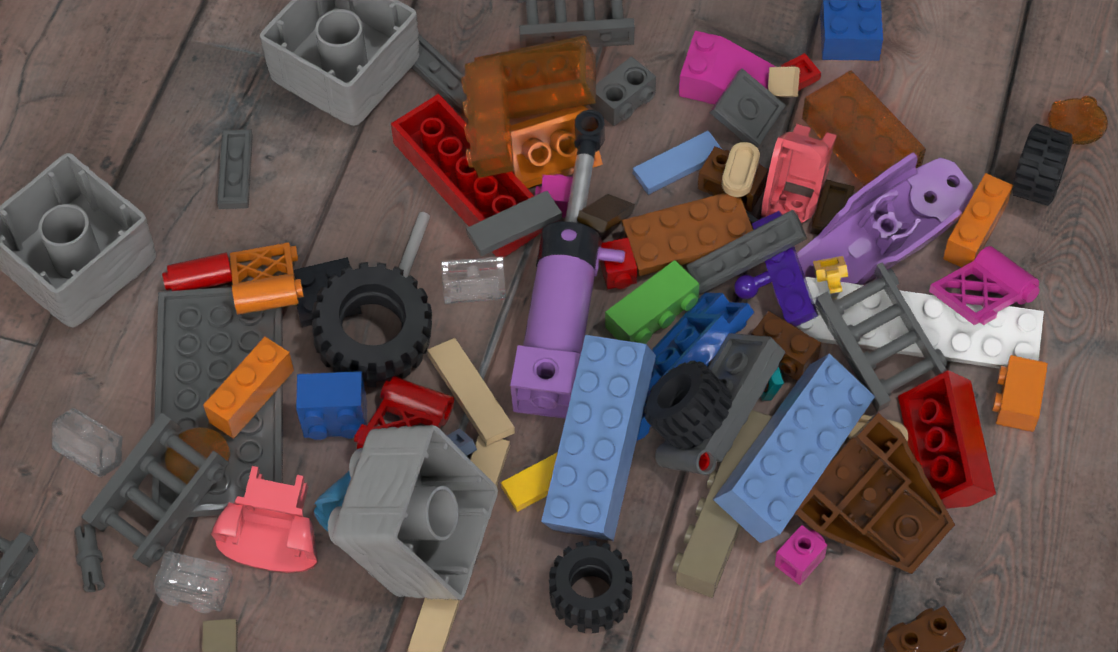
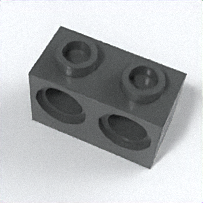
[590,56,656,126]

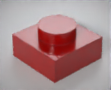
[781,53,821,91]

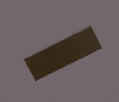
[577,194,635,232]

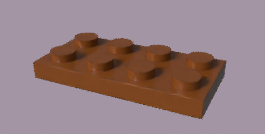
[622,192,753,276]

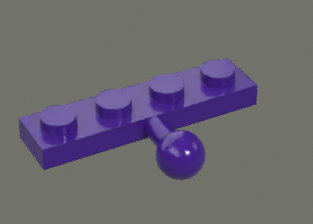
[734,211,819,327]

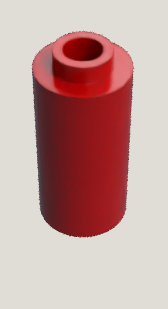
[162,252,232,291]

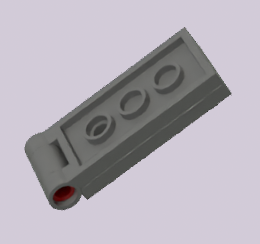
[655,333,785,475]

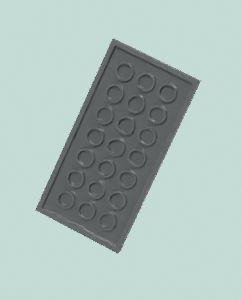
[152,287,283,520]

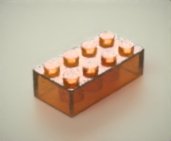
[473,35,596,124]
[802,70,926,186]

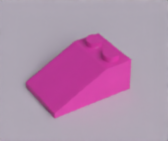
[679,31,776,104]

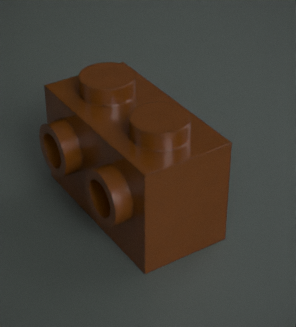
[698,146,769,212]
[751,311,821,381]
[883,605,966,652]

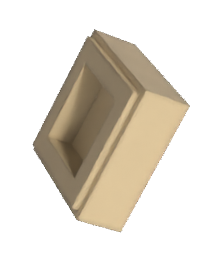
[768,67,800,97]

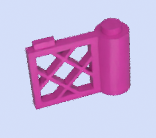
[929,246,1040,325]

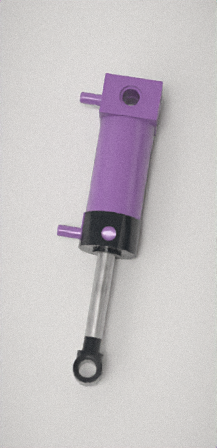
[510,110,625,419]

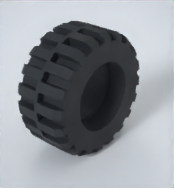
[312,262,432,387]

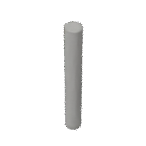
[399,212,430,278]

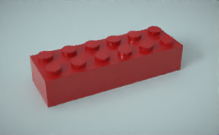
[391,93,544,260]

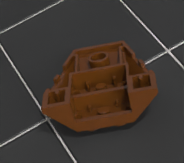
[795,412,955,574]

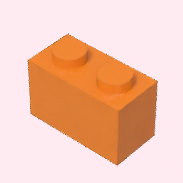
[992,355,1048,432]

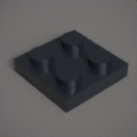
[294,257,362,328]

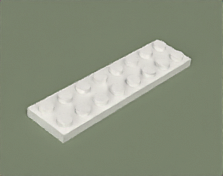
[796,277,1044,369]

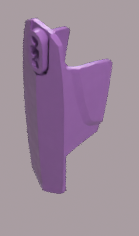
[773,152,974,306]

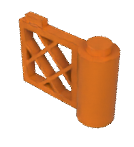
[230,242,304,315]

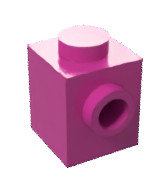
[535,174,573,218]
[775,525,827,585]

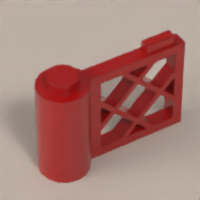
[354,377,454,449]

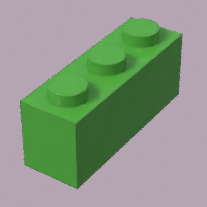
[605,260,700,344]

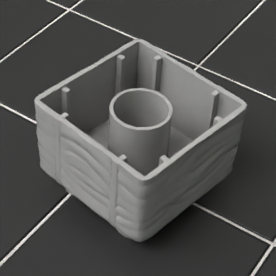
[260,0,420,126]
[0,153,156,328]
[328,425,498,600]

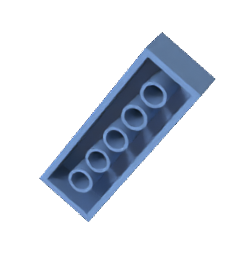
[541,335,656,541]
[713,353,875,543]

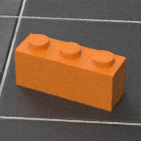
[943,173,1013,268]
[203,337,294,439]

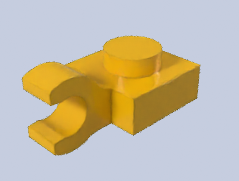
[813,256,848,294]

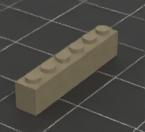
[672,410,772,598]

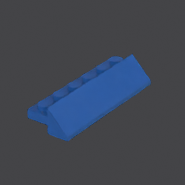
[637,293,754,441]

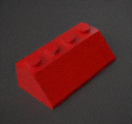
[898,370,996,509]

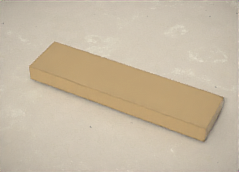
[427,338,515,446]

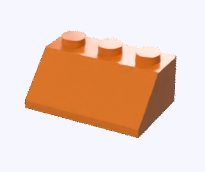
[497,104,603,188]

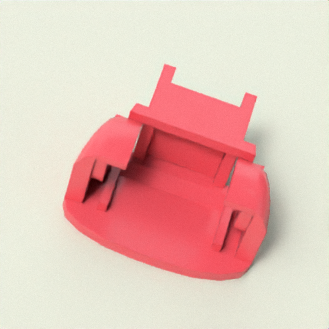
[761,124,837,223]
[211,466,318,573]

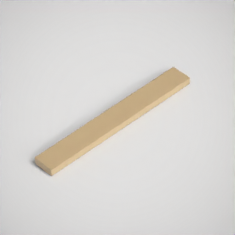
[407,435,510,652]

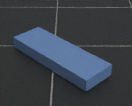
[633,131,722,195]

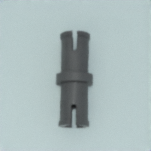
[74,524,105,592]

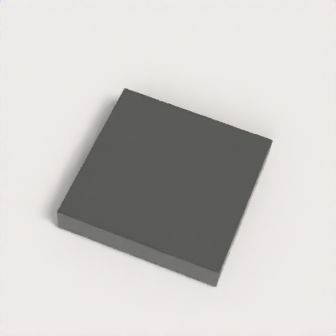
[709,68,786,147]

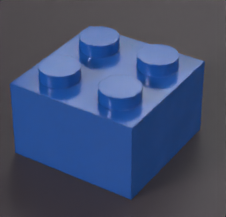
[820,0,883,61]
[296,372,367,440]

